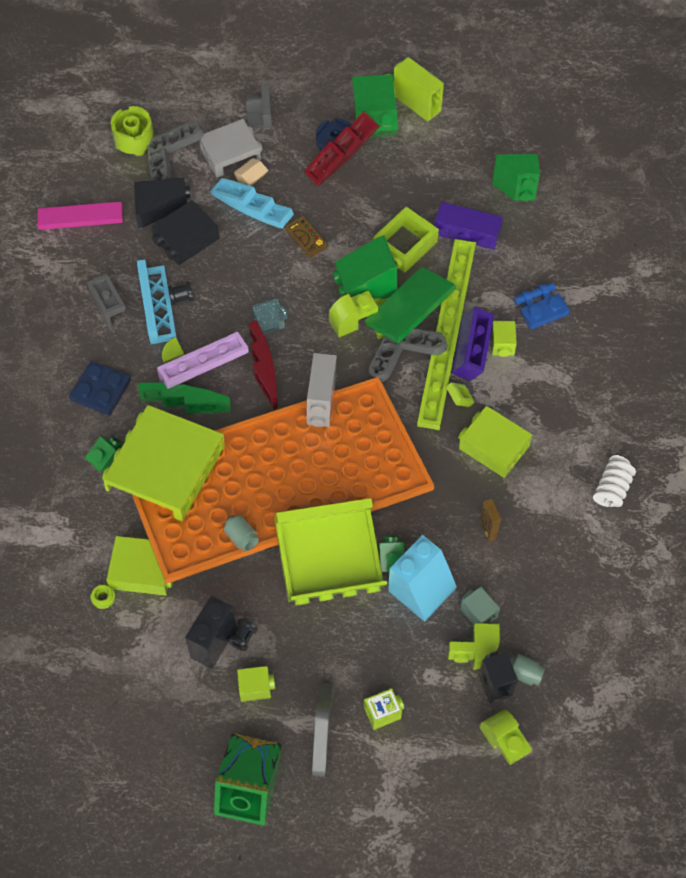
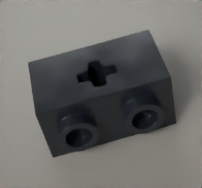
[479,652,518,703]

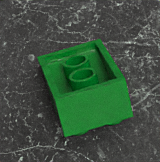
[352,74,398,137]

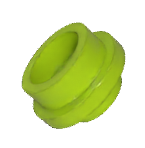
[91,585,115,609]

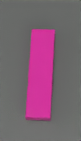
[38,202,123,230]

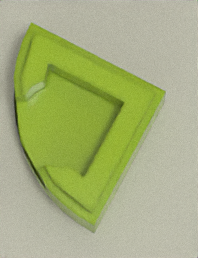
[162,337,184,364]

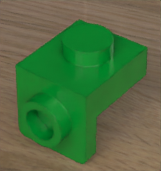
[85,436,122,472]
[379,536,404,572]

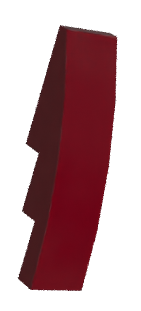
[304,111,380,186]
[248,320,278,410]

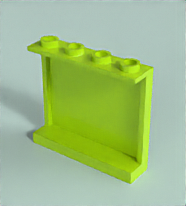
[102,405,225,521]
[274,498,387,606]

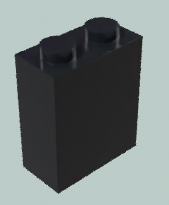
[151,200,220,265]
[185,596,237,669]

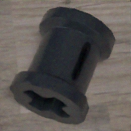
[168,282,193,305]
[227,618,258,651]

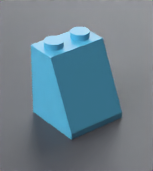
[388,535,457,622]

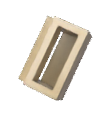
[234,158,268,186]

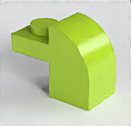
[329,291,378,338]
[448,623,500,670]
[480,709,533,765]

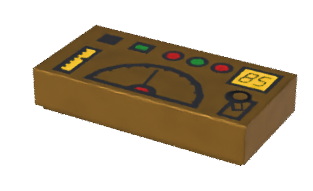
[286,216,327,258]
[480,499,501,542]

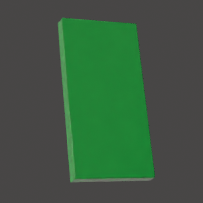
[365,267,456,344]

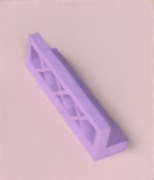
[157,332,249,389]

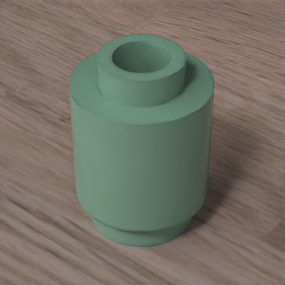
[224,515,259,552]
[510,653,546,686]

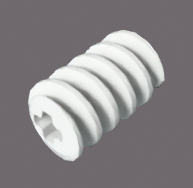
[593,455,636,507]

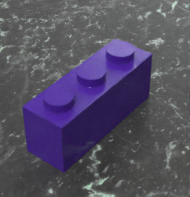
[434,202,503,250]
[451,306,494,382]

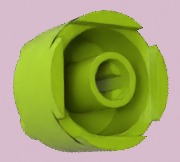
[111,106,155,156]

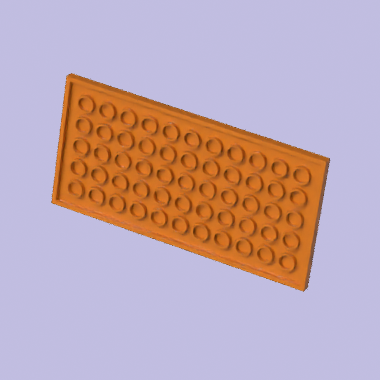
[131,377,434,584]

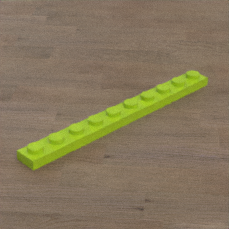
[417,239,476,430]

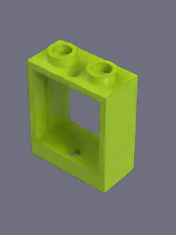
[373,207,439,273]

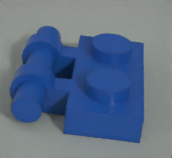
[513,282,570,330]

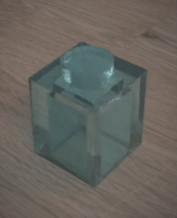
[252,299,287,334]

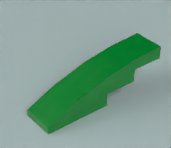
[138,383,232,415]

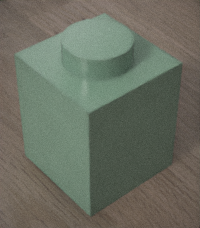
[460,587,500,625]

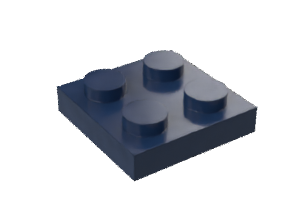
[69,361,131,416]

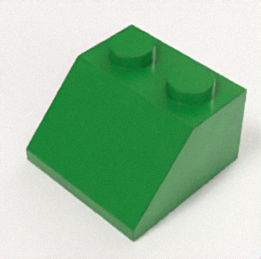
[492,154,540,201]

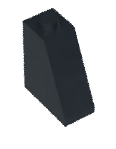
[134,177,191,228]

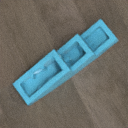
[210,178,294,229]

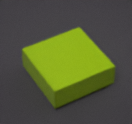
[446,382,475,407]

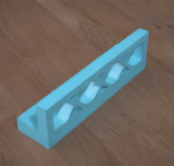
[137,260,177,344]

